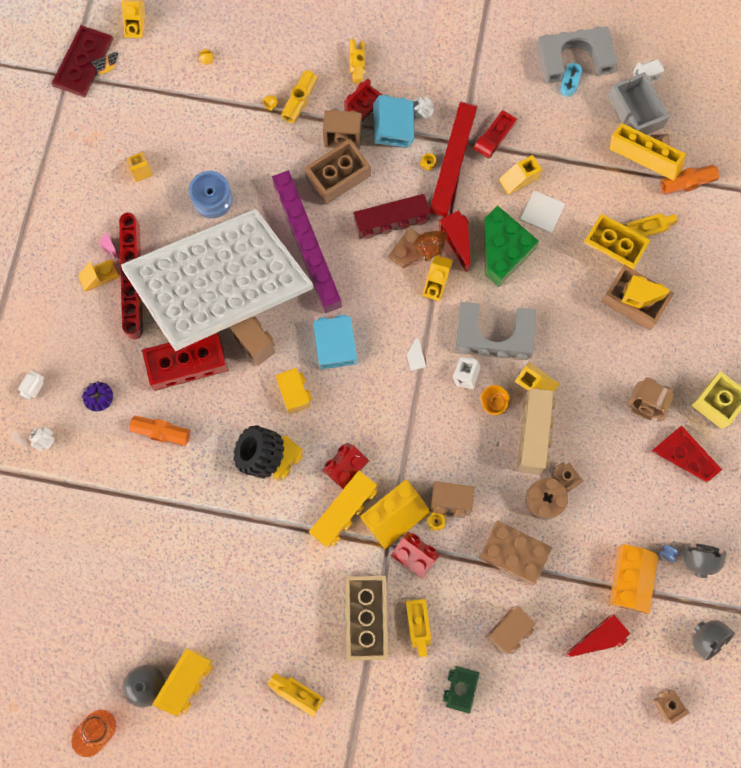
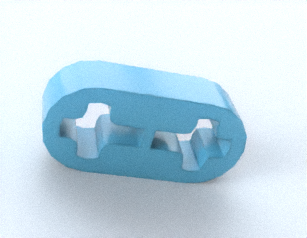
[560,63,582,97]

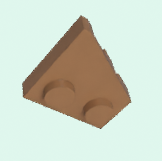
[388,227,439,268]

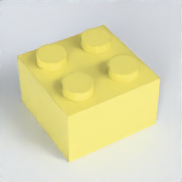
[691,371,741,429]

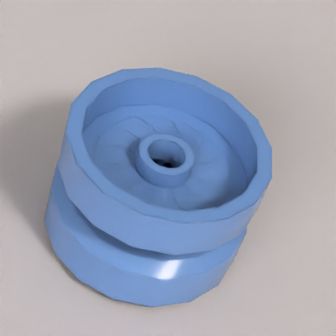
[189,171,233,219]

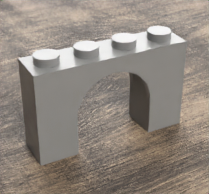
[536,27,617,84]
[455,302,536,360]

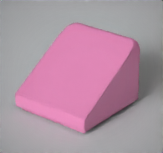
[99,232,119,258]

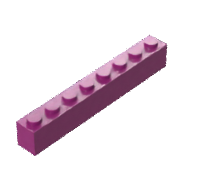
[272,170,342,314]

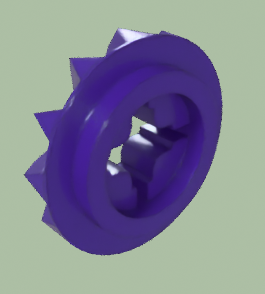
[82,381,113,412]

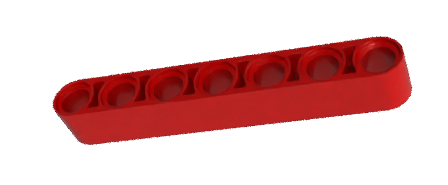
[430,101,478,217]
[119,212,143,340]

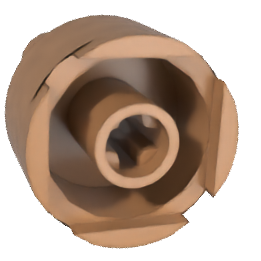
[627,377,674,421]
[525,478,568,520]

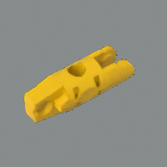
[349,39,365,84]

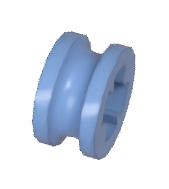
[659,545,680,563]

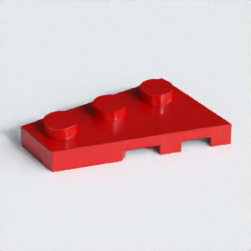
[652,425,722,483]

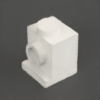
[633,60,664,84]
[453,357,481,390]

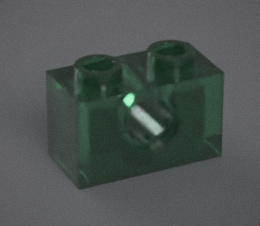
[442,665,480,714]

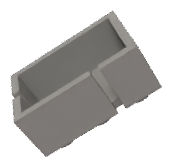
[608,72,669,135]

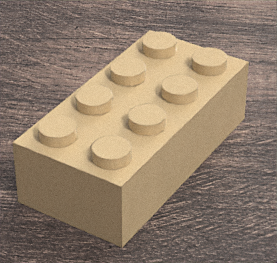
[516,388,556,475]
[345,576,388,661]

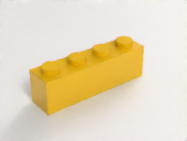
[610,123,687,180]
[309,471,378,549]

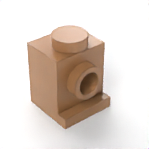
[551,462,584,493]
[653,689,690,724]

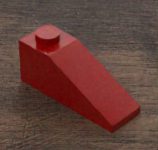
[439,210,471,272]
[565,614,630,657]

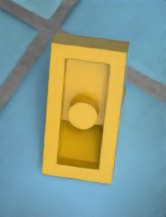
[78,259,120,292]

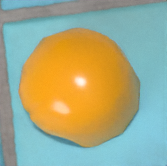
[480,385,510,416]

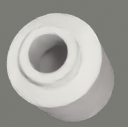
[18,371,45,400]

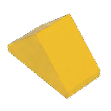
[126,151,153,182]

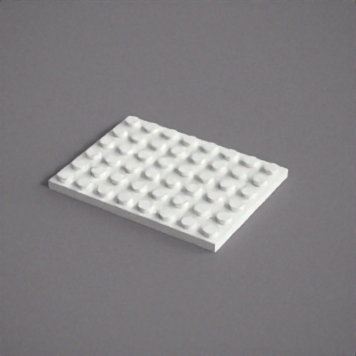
[121,209,313,351]

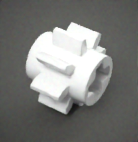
[413,96,434,120]
[29,426,54,451]

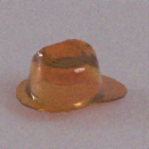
[412,231,447,262]
[71,710,116,758]

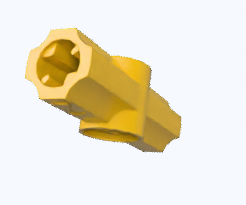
[281,70,318,123]

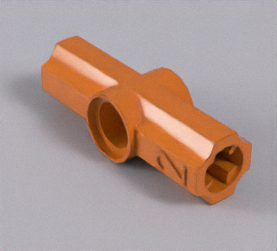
[660,164,719,195]
[129,415,191,446]

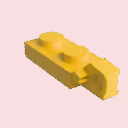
[625,213,678,238]
[406,599,431,658]
[267,673,325,717]

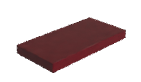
[51,25,114,97]

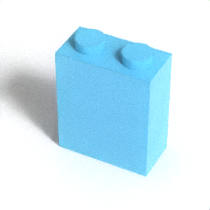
[373,95,414,148]
[313,315,357,370]

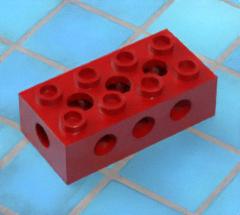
[142,332,229,391]

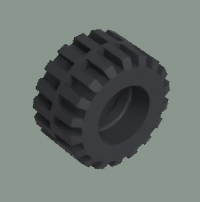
[233,425,284,479]

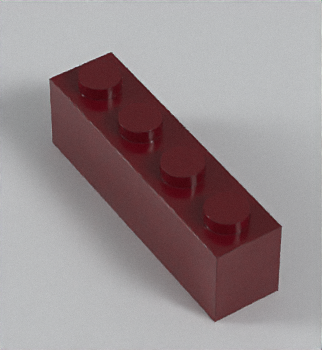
[353,194,431,239]

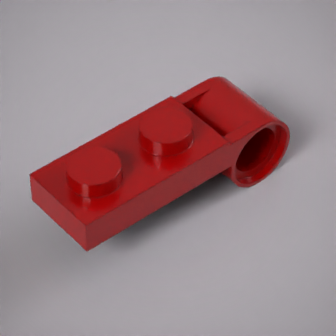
[473,110,517,159]

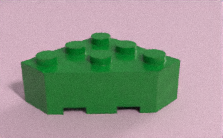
[483,205,539,287]

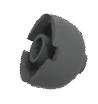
[684,543,727,578]
[693,620,735,661]
[123,665,165,708]

